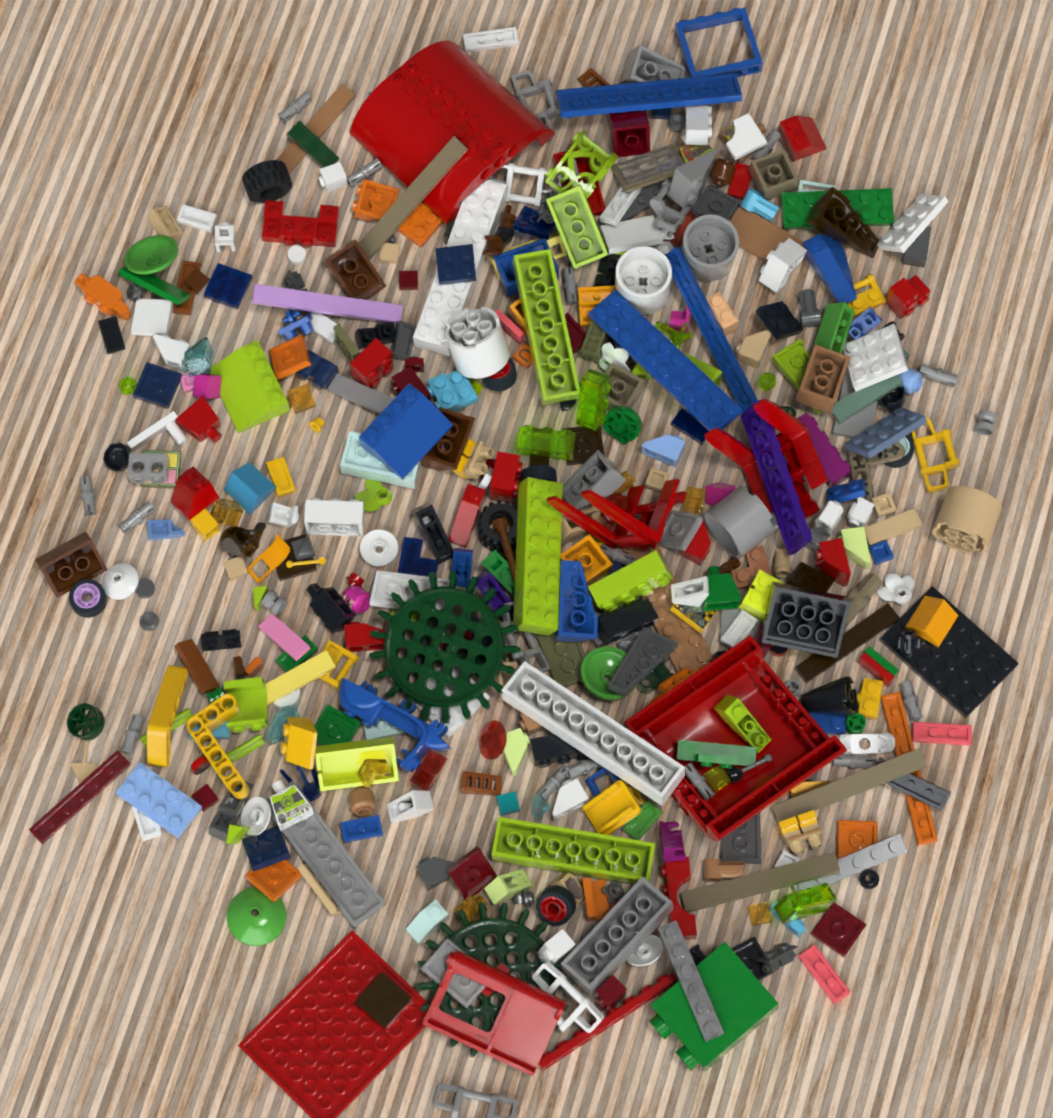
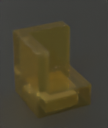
[287,384,316,414]
[683,486,706,515]
[210,498,244,526]
[358,759,392,787]

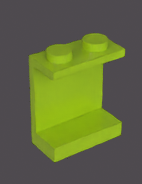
[223,677,269,733]

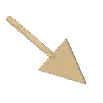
[70,729,99,784]

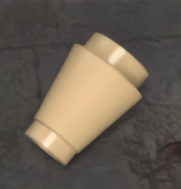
[773,548,792,578]

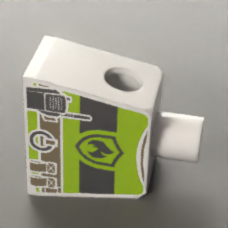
[270,780,314,831]

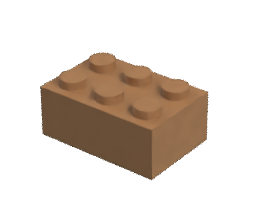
[795,344,850,414]

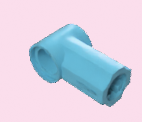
[740,188,779,221]

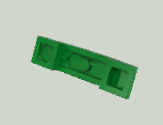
[481,549,515,596]

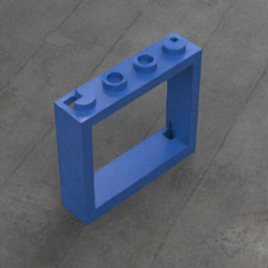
[675,8,763,78]

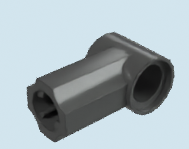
[798,289,821,327]

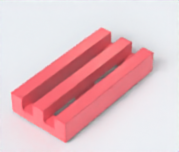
[495,309,524,345]

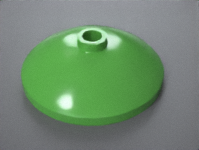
[124,235,179,275]
[580,646,635,700]
[227,887,287,946]

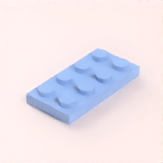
[115,762,202,839]

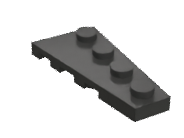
[608,627,678,697]

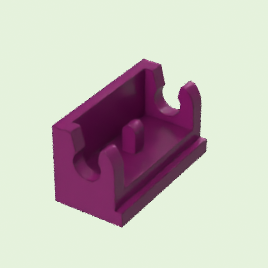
[659,821,686,862]

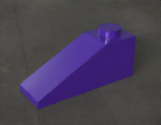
[474,571,514,622]

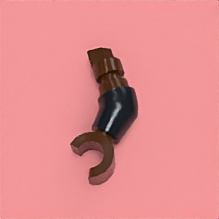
[482,204,516,256]

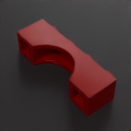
[661,857,697,940]

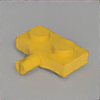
[857,678,883,720]

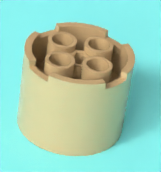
[932,486,1002,554]

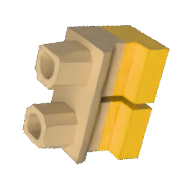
[452,438,495,479]
[777,810,822,856]

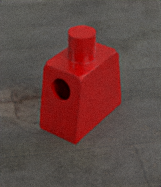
[176,396,222,443]

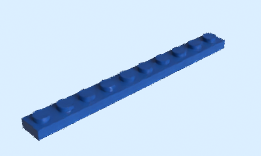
[665,247,758,413]

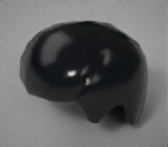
[878,386,906,411]
[103,442,131,471]

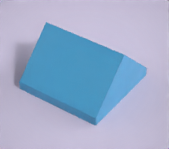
[224,462,277,515]

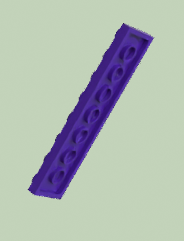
[740,399,812,555]

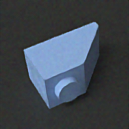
[641,434,686,468]

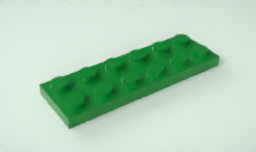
[781,188,894,230]

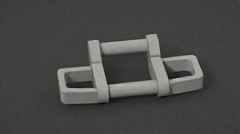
[511,70,560,128]
[650,179,701,233]
[501,601,550,673]
[434,1084,518,1118]

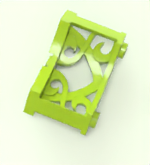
[545,130,619,199]

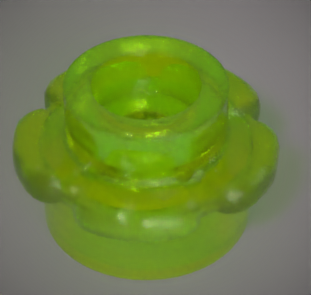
[758,373,776,391]
[119,377,137,395]

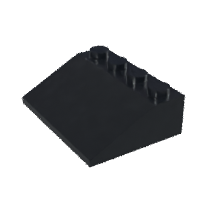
[761,581,851,658]

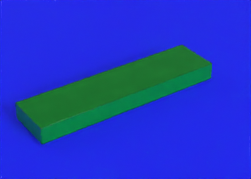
[119,266,190,305]

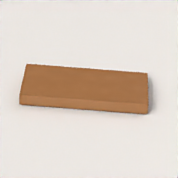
[730,205,803,262]

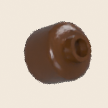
[709,158,736,187]

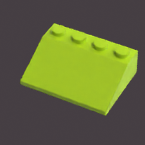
[208,340,290,433]

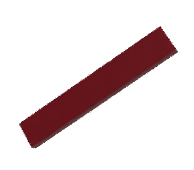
[29,750,131,845]

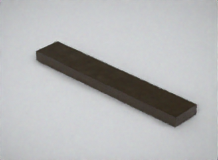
[795,603,900,683]

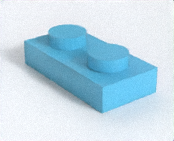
[770,901,806,938]

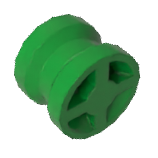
[205,686,225,704]
[846,713,866,734]

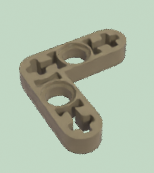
[850,442,905,502]

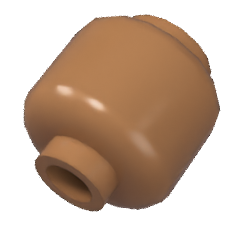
[349,786,376,817]

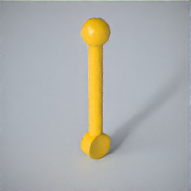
[286,557,326,568]

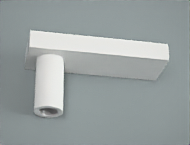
[127,411,188,453]

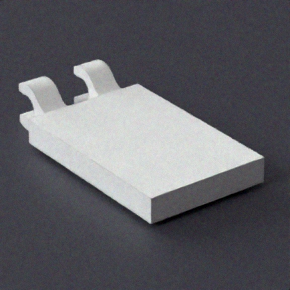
[600,215,674,254]

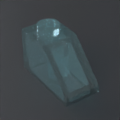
[182,337,213,377]
[266,705,300,746]

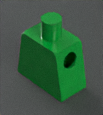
[702,566,742,612]

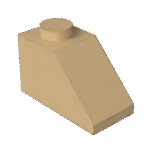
[735,329,772,369]

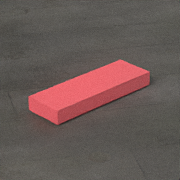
[912,722,972,746]
[798,944,851,1005]

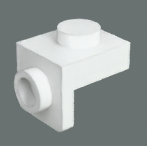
[267,502,299,528]

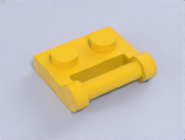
[847,274,887,318]
[318,640,359,691]

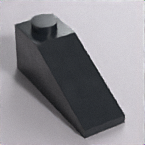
[411,502,453,564]

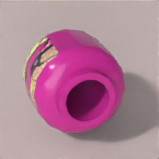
[343,585,370,614]

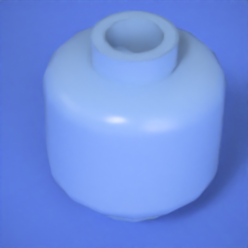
[898,367,923,394]

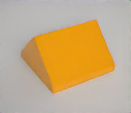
[905,596,958,648]

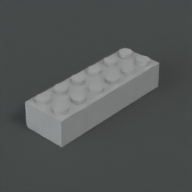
[561,877,673,997]

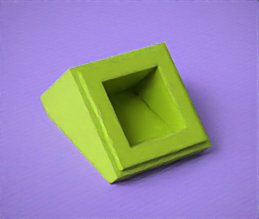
[253,586,269,611]
[226,824,251,844]

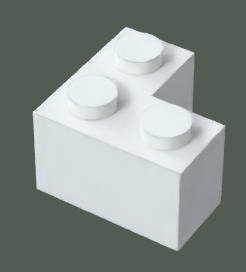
[759,238,807,293]

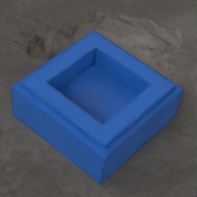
[868,540,894,565]

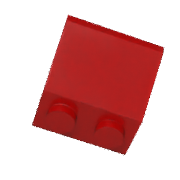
[778,115,827,162]
[171,466,219,520]
[814,538,851,587]

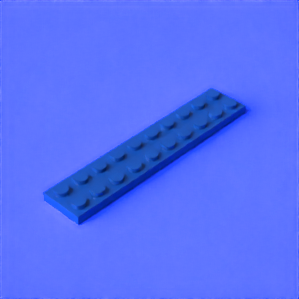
[556,73,742,118]
[588,290,743,431]

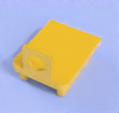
[582,780,645,835]

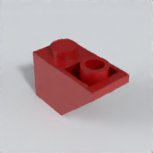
[681,520,711,566]

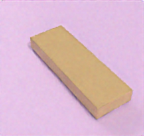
[864,508,922,546]
[297,864,342,916]

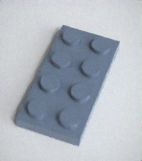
[844,407,927,459]

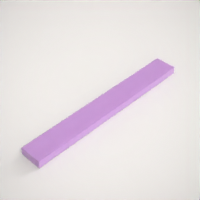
[252,284,403,324]

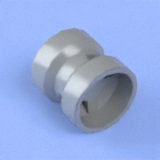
[974,410,997,435]
[261,590,288,616]

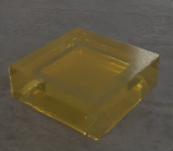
[748,902,772,927]

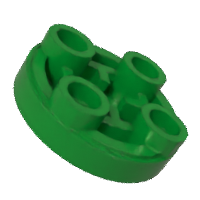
[603,406,642,444]

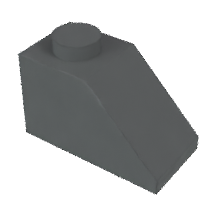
[900,226,931,268]
[416,857,455,891]

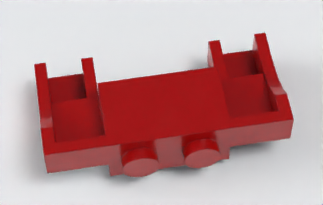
[262,200,339,247]

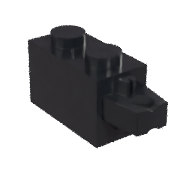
[306,583,357,633]

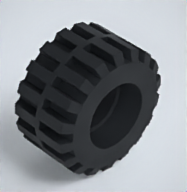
[242,160,293,203]
[477,500,518,553]

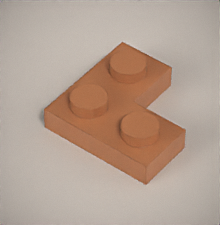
[730,545,772,590]

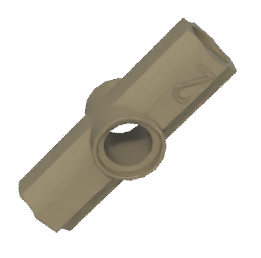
[845,573,883,626]

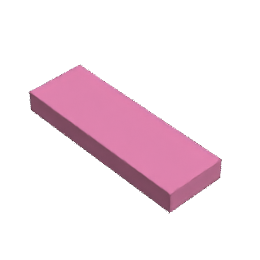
[258,614,311,662]

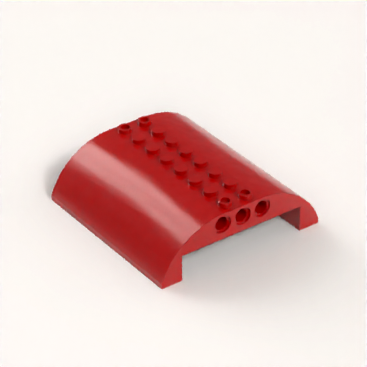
[350,40,555,225]
[624,635,847,842]

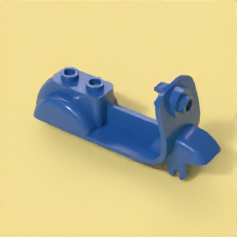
[339,678,452,772]

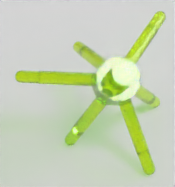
[655,321,692,350]

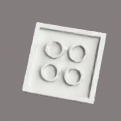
[843,324,908,392]
[408,664,490,738]

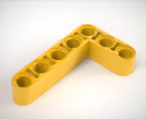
[147,665,188,768]
[186,694,249,799]

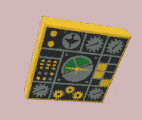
[670,604,717,633]

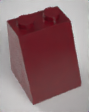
[607,110,651,157]

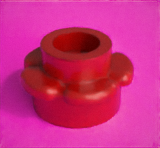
[346,572,364,588]

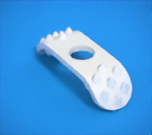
[837,733,895,754]

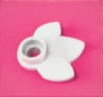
[599,342,630,372]
[876,573,914,605]

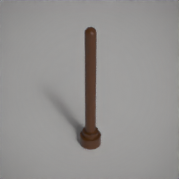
[492,517,516,585]

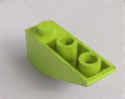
[714,694,771,753]

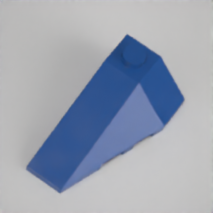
[803,234,857,304]
[555,560,598,642]

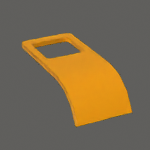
[246,533,290,583]

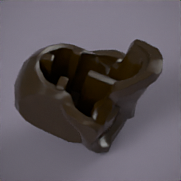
[220,522,266,558]

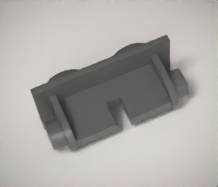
[537,191,555,224]
[283,270,308,311]
[755,943,798,974]

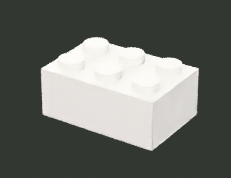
[304,498,365,537]

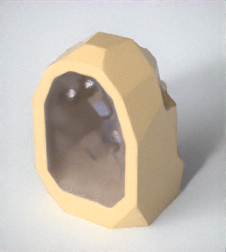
[550,871,584,905]

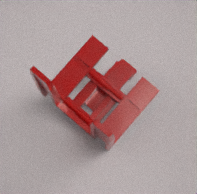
[704,399,829,519]
[546,479,687,551]

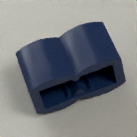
[296,350,339,390]

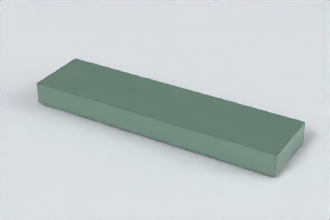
[831,375,903,424]

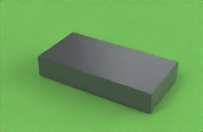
[392,320,417,361]

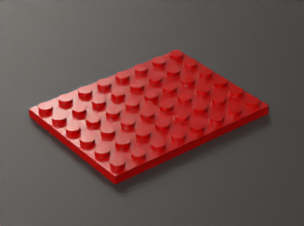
[238,930,428,1118]

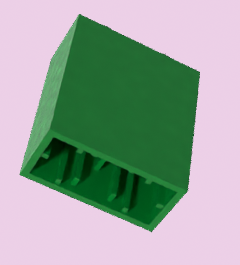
[649,942,779,1071]

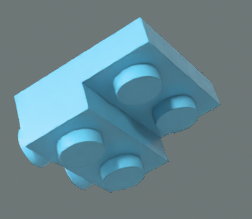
[426,370,479,412]

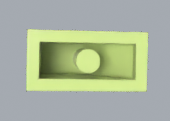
[837,526,871,569]
[499,728,530,776]
[484,869,533,905]

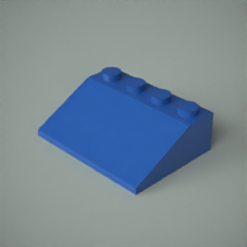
[359,383,453,480]

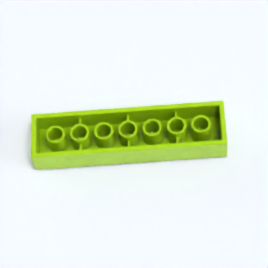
[512,249,581,405]
[513,477,563,636]
[492,817,655,885]

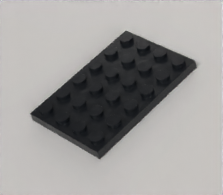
[880,586,1019,718]

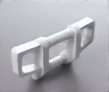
[488,162,563,207]
[532,961,604,1033]

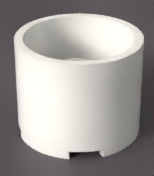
[615,246,672,315]
[444,307,510,379]

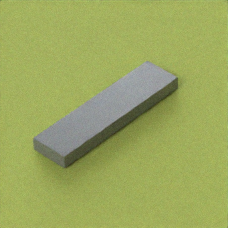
[327,374,394,414]

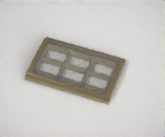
[611,144,685,193]

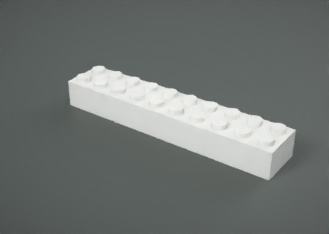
[413,179,508,356]
[501,661,685,806]

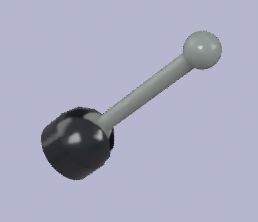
[726,754,772,784]

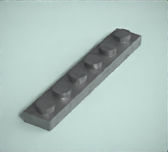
[658,920,724,1042]

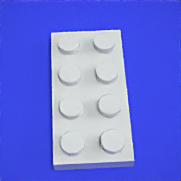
[877,194,949,253]
[370,570,449,612]

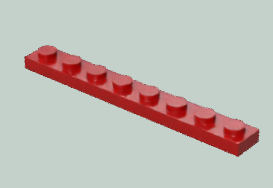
[538,973,677,1072]

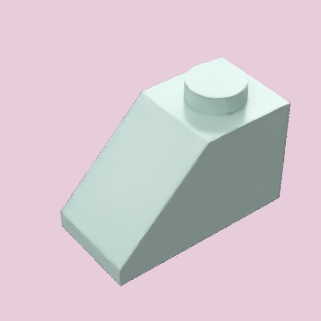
[406,899,449,945]

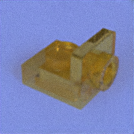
[454,894,489,922]

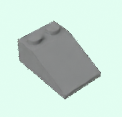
[621,45,686,84]
[668,149,718,208]
[563,450,626,509]

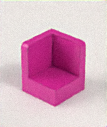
[669,306,690,334]
[193,373,221,399]
[706,482,736,505]

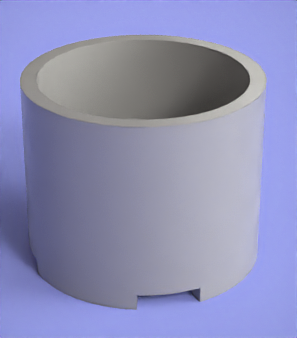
[680,214,739,282]
[703,485,776,559]

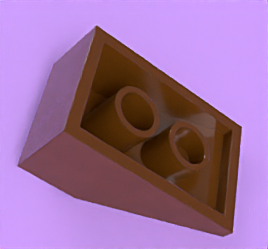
[322,240,386,300]

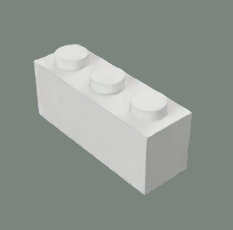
[685,104,712,145]

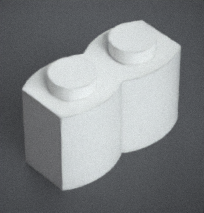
[814,500,843,538]

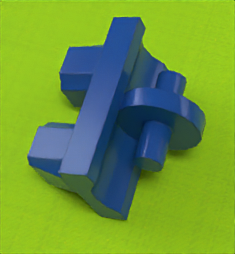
[848,306,882,340]
[278,309,314,341]

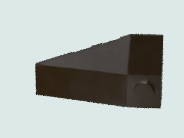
[806,187,879,258]

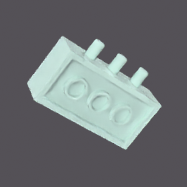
[340,431,421,489]

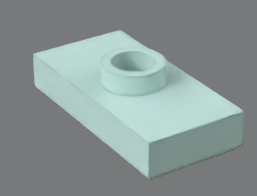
[363,719,405,740]

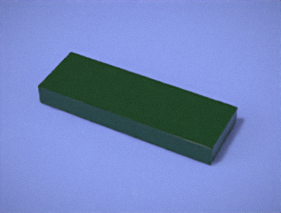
[286,120,339,168]

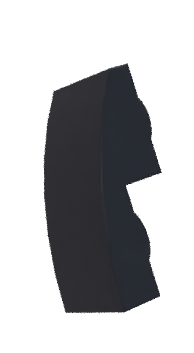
[355,322,396,349]

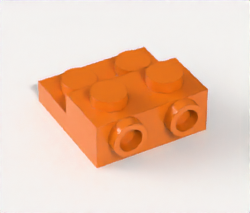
[351,179,399,222]

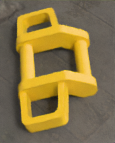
[910,418,961,493]

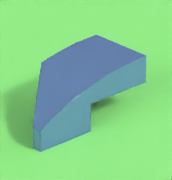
[146,519,185,541]

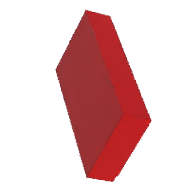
[728,163,751,200]
[858,653,894,688]

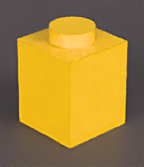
[190,509,220,542]

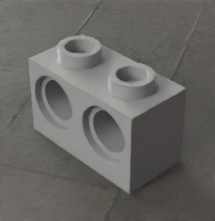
[128,453,170,484]

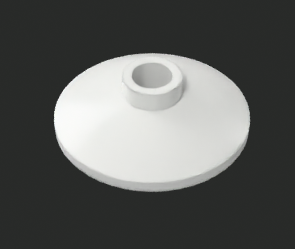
[360,530,398,566]
[102,563,139,600]
[241,797,271,836]
[627,934,663,966]

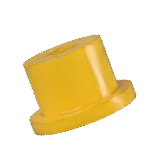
[309,417,325,433]

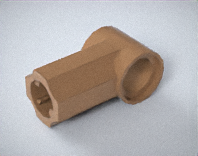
[703,859,743,882]

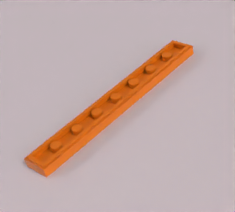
[880,692,938,846]

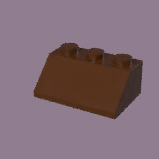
[421,407,475,471]
[35,531,107,598]

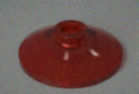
[479,720,507,760]

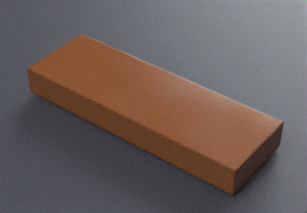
[172,261,201,316]
[174,639,220,694]

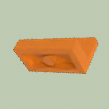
[582,878,610,922]

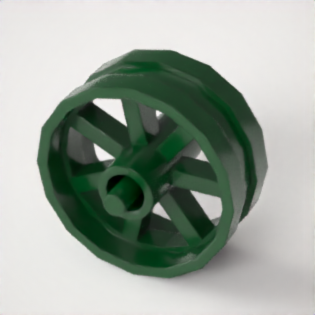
[67,703,105,741]

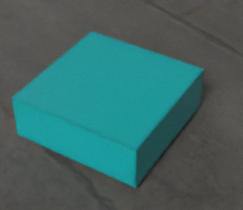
[497,791,520,816]

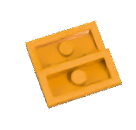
[578,286,615,327]

